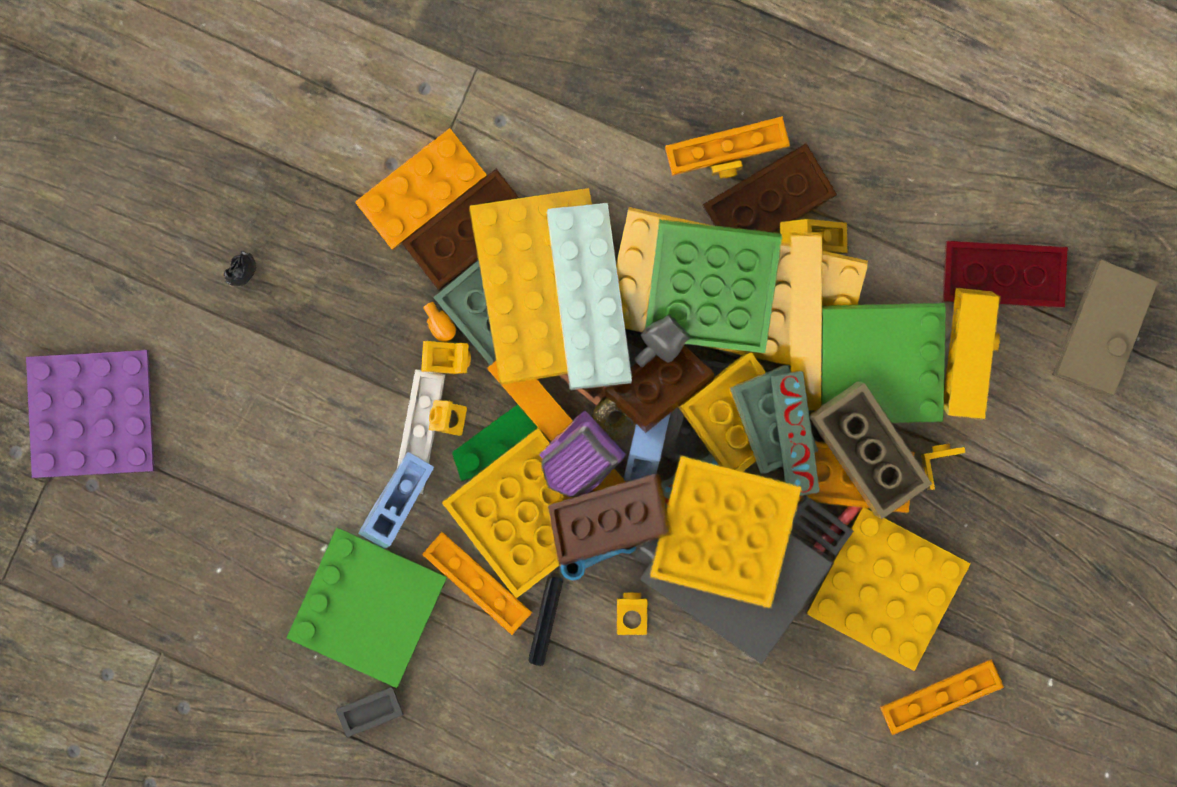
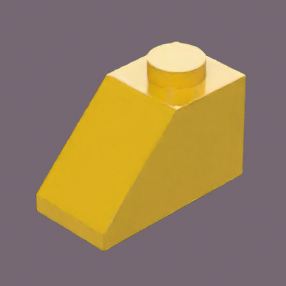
[780,219,848,253]

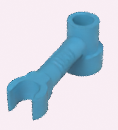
[560,547,637,580]

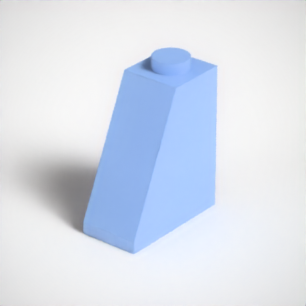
[624,414,670,481]

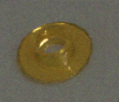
[592,397,636,441]

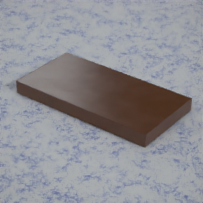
[702,143,837,233]
[401,169,519,290]
[548,474,671,565]

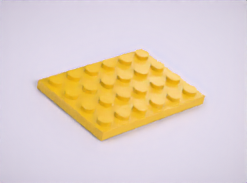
[469,188,592,385]

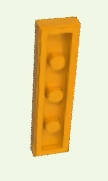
[665,116,790,176]
[422,532,532,635]
[880,659,1004,735]

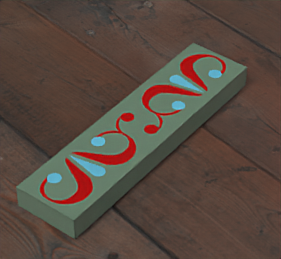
[771,371,820,496]

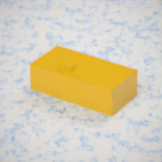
[944,288,1000,419]

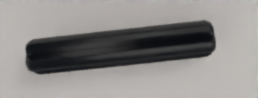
[528,576,563,666]

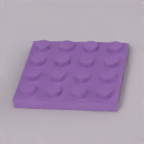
[26,350,155,478]

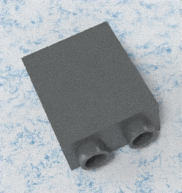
[635,530,833,664]

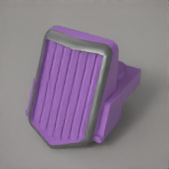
[539,411,626,497]

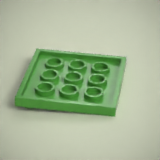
[645,219,782,353]
[821,303,946,423]
[287,527,447,688]

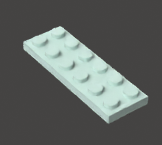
[546,203,632,390]

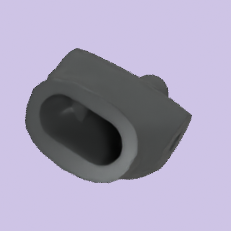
[634,314,690,367]

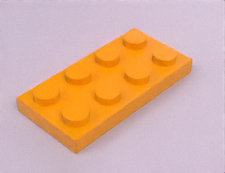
[355,128,487,250]

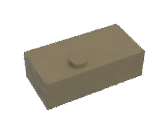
[1052,260,1158,397]
[809,381,932,519]

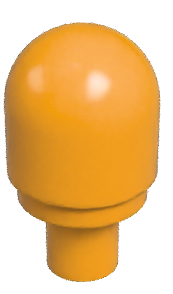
[423,301,456,342]

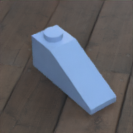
[358,452,434,548]

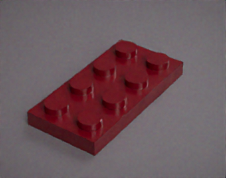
[942,241,1068,308]

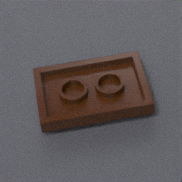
[604,345,714,433]

